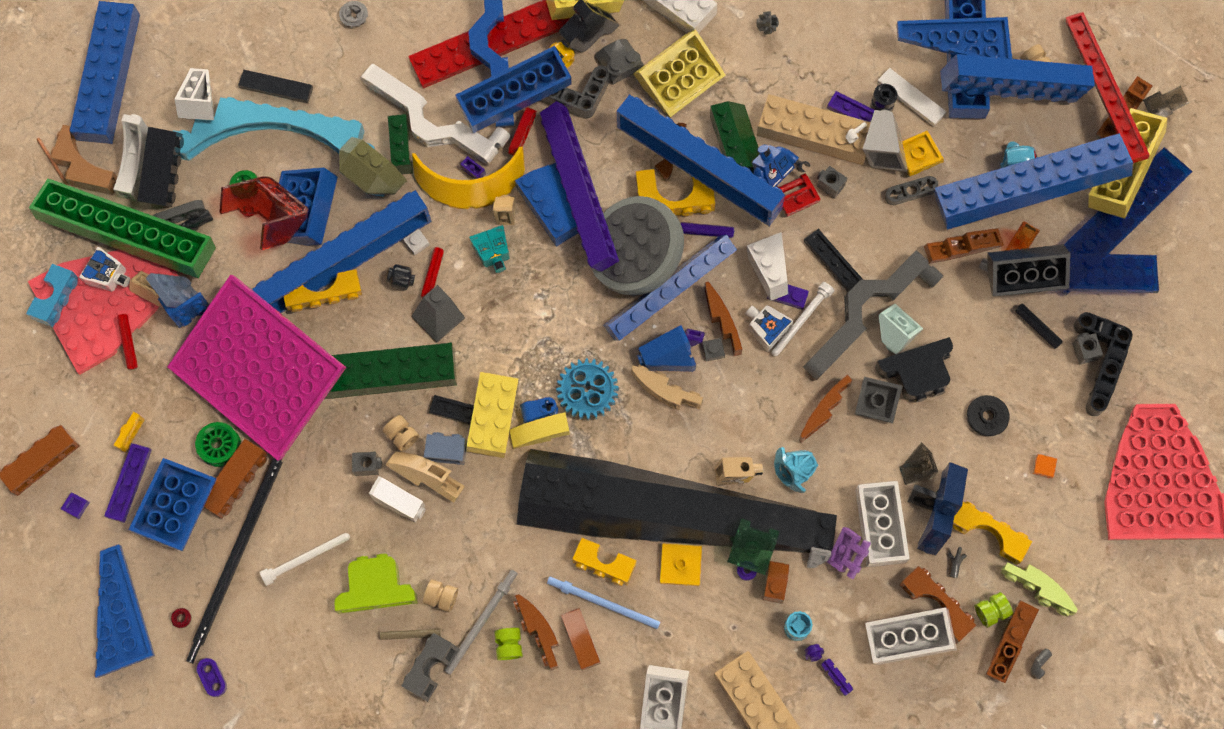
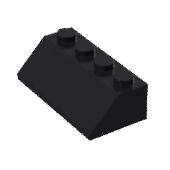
[137,127,184,207]
[987,244,1070,297]

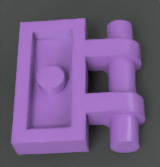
[827,527,871,579]

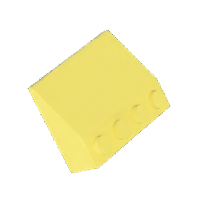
[633,30,725,118]

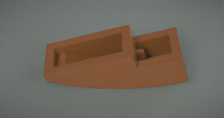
[561,608,601,671]

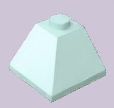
[879,304,923,354]

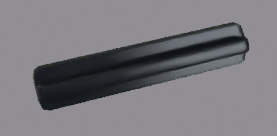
[1015,304,1063,349]

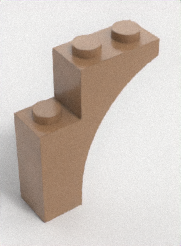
[51,125,117,195]

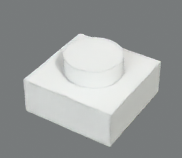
[403,229,430,255]

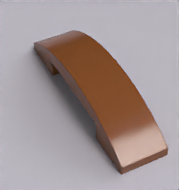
[1096,76,1153,138]

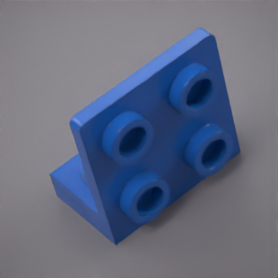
[158,292,210,328]

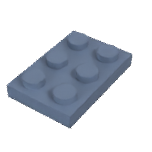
[146,273,198,308]

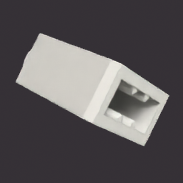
[369,476,426,523]

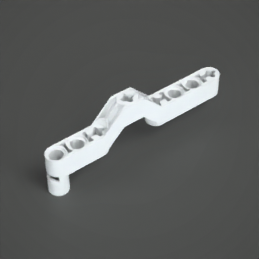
[360,64,511,165]

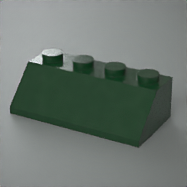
[710,101,759,174]

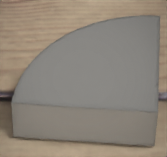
[807,547,831,568]

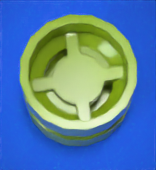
[974,592,1013,628]
[494,628,523,660]

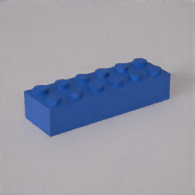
[455,46,572,133]

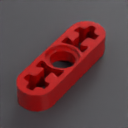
[508,107,537,156]

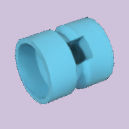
[784,611,813,641]

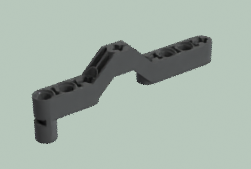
[803,250,944,380]

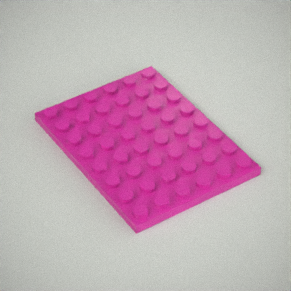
[168,275,346,461]

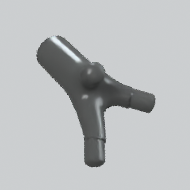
[948,547,967,578]

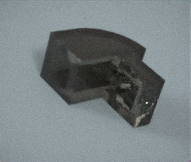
[1143,85,1189,117]

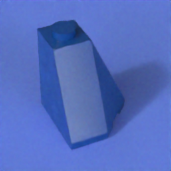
[636,325,696,372]

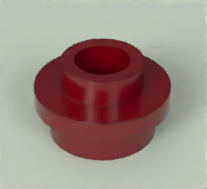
[171,608,192,628]

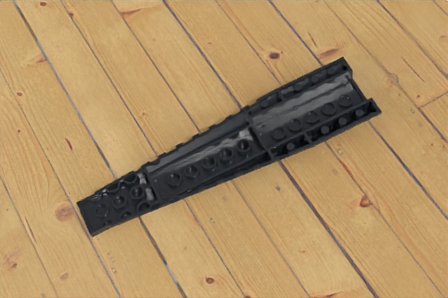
[517,449,837,553]

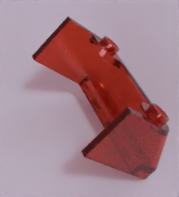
[219,176,308,250]

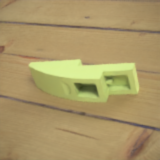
[1000,562,1078,617]

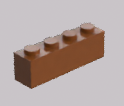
[0,424,80,496]
[204,439,268,519]

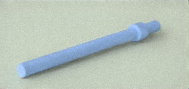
[547,576,660,629]

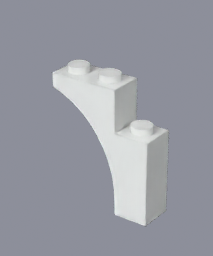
[113,114,148,201]

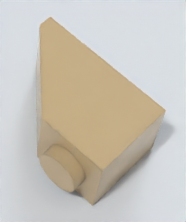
[493,195,516,225]

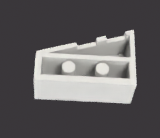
[175,68,214,120]
[747,232,788,301]

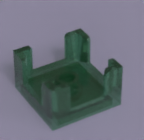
[727,519,780,575]

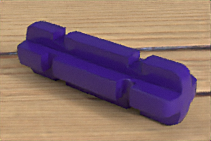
[821,659,853,696]

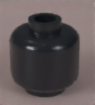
[386,264,415,291]

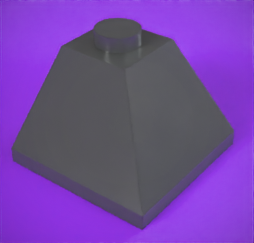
[412,285,465,342]

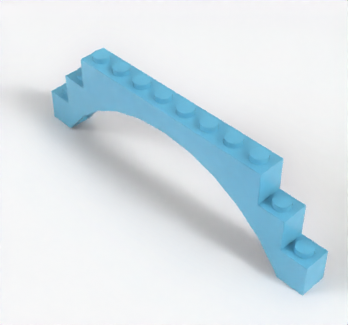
[173,97,385,197]

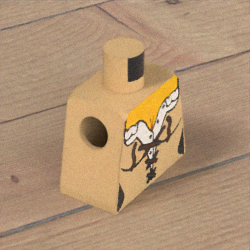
[714,457,763,486]

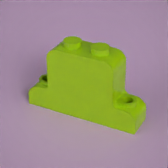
[334,554,418,614]

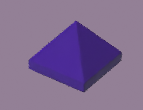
[685,328,705,347]

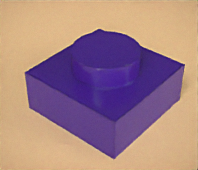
[61,492,90,519]

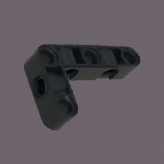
[1074,312,1133,416]

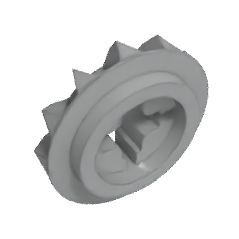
[339,1,368,28]

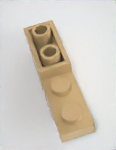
[632,365,703,410]
[386,451,465,503]

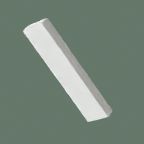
[877,68,946,127]

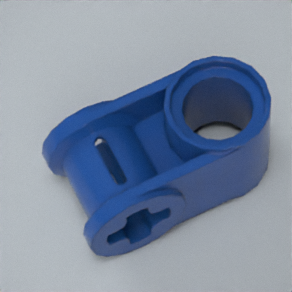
[520,397,558,424]

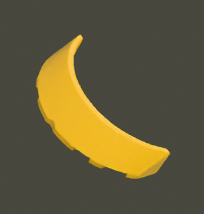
[412,146,525,209]

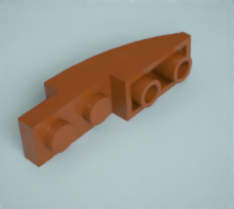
[513,594,559,670]
[986,600,1039,683]

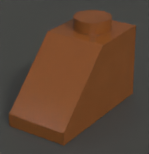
[763,561,789,604]

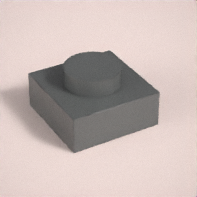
[702,338,725,362]

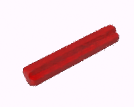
[421,247,444,299]
[117,314,138,370]

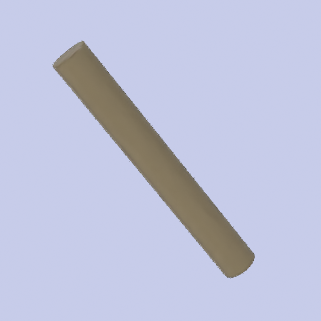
[380,629,441,640]

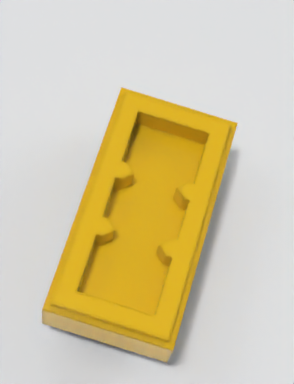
[114,412,145,453]

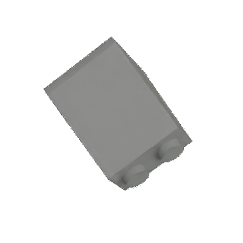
[863,110,907,171]

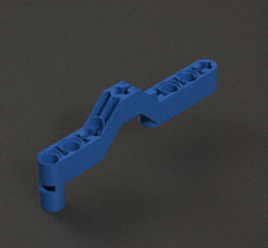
[469,0,514,127]

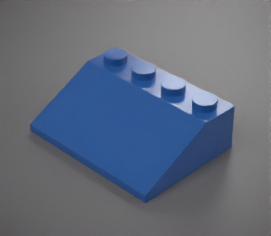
[515,163,578,247]
[265,167,338,246]
[128,458,217,551]

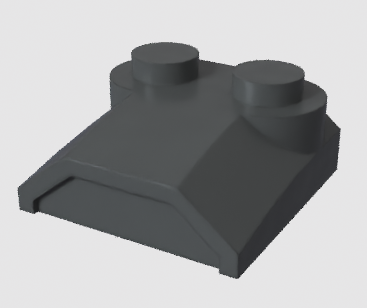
[595,39,644,85]
[855,377,902,424]

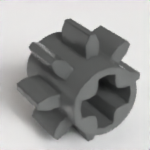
[756,11,779,35]

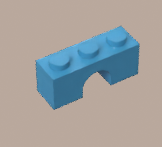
[26,264,78,327]

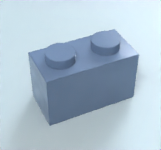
[424,432,467,465]

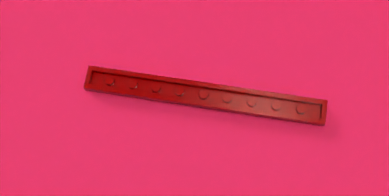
[1065,12,1150,163]

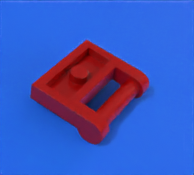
[776,173,821,217]

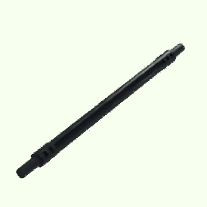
[186,458,283,664]

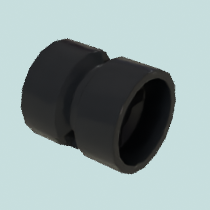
[870,83,898,112]

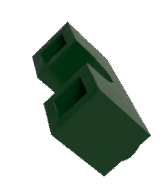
[388,114,413,175]

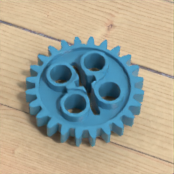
[556,358,619,421]

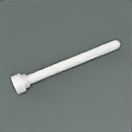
[772,282,835,356]
[260,533,350,586]

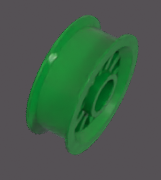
[195,422,241,467]

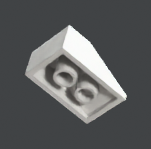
[640,665,689,729]

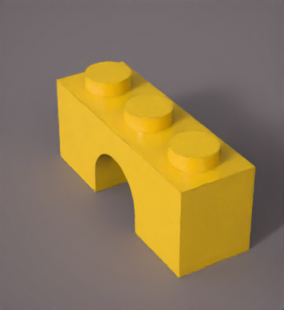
[572,538,637,586]

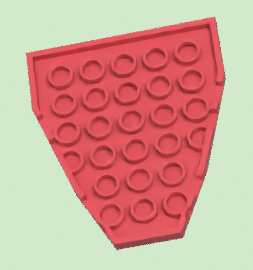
[28,250,179,375]
[1104,404,1224,540]

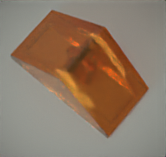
[1005,221,1040,251]

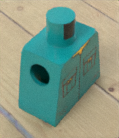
[469,225,510,273]

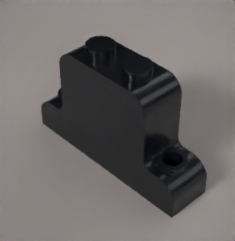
[559,0,620,52]
[875,337,953,402]

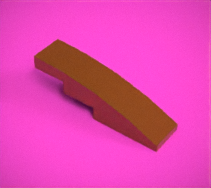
[924,228,1004,264]
[704,281,743,356]
[799,374,852,443]

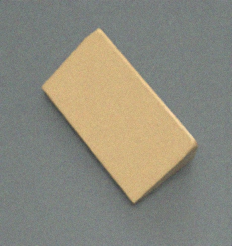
[129,271,162,307]

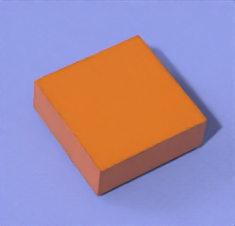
[1033,454,1057,479]

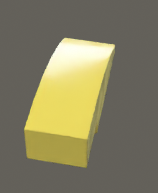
[510,412,570,449]

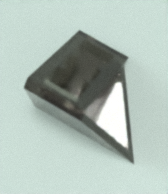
[899,441,938,485]

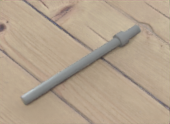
[444,569,518,675]

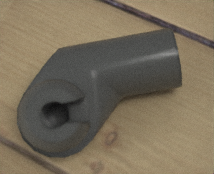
[1031,648,1052,679]

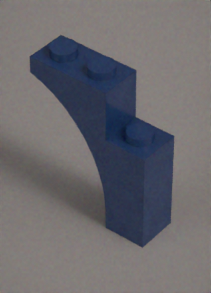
[917,462,968,556]

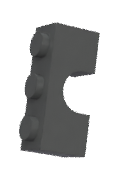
[402,633,459,702]

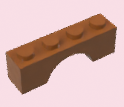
[899,566,977,644]

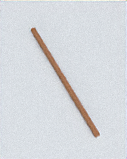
[37,138,70,186]

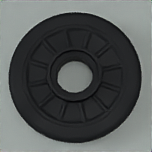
[967,395,1010,436]

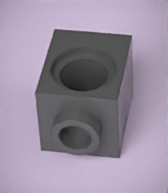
[817,166,848,199]
[1072,333,1103,365]
[352,451,382,476]

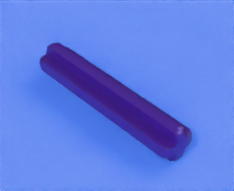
[680,222,735,238]

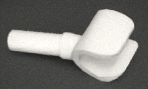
[845,122,867,144]

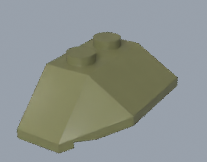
[339,137,407,195]

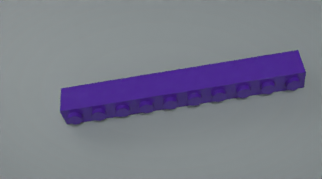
[540,101,619,272]

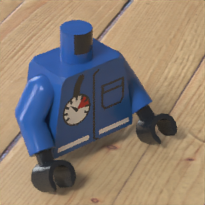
[752,144,810,187]

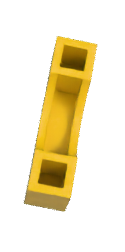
[284,269,363,312]
[952,501,1033,565]

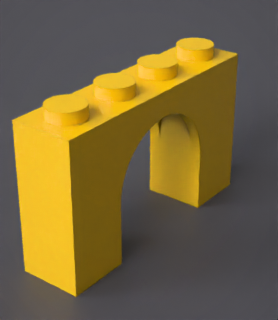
[636,169,715,216]

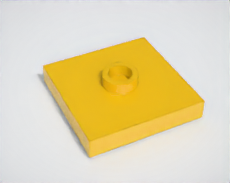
[902,130,944,177]
[660,543,702,586]

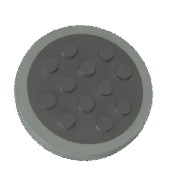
[591,196,684,296]

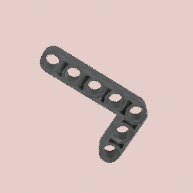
[540,66,610,119]

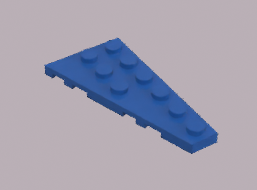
[896,17,1012,59]
[95,544,155,678]

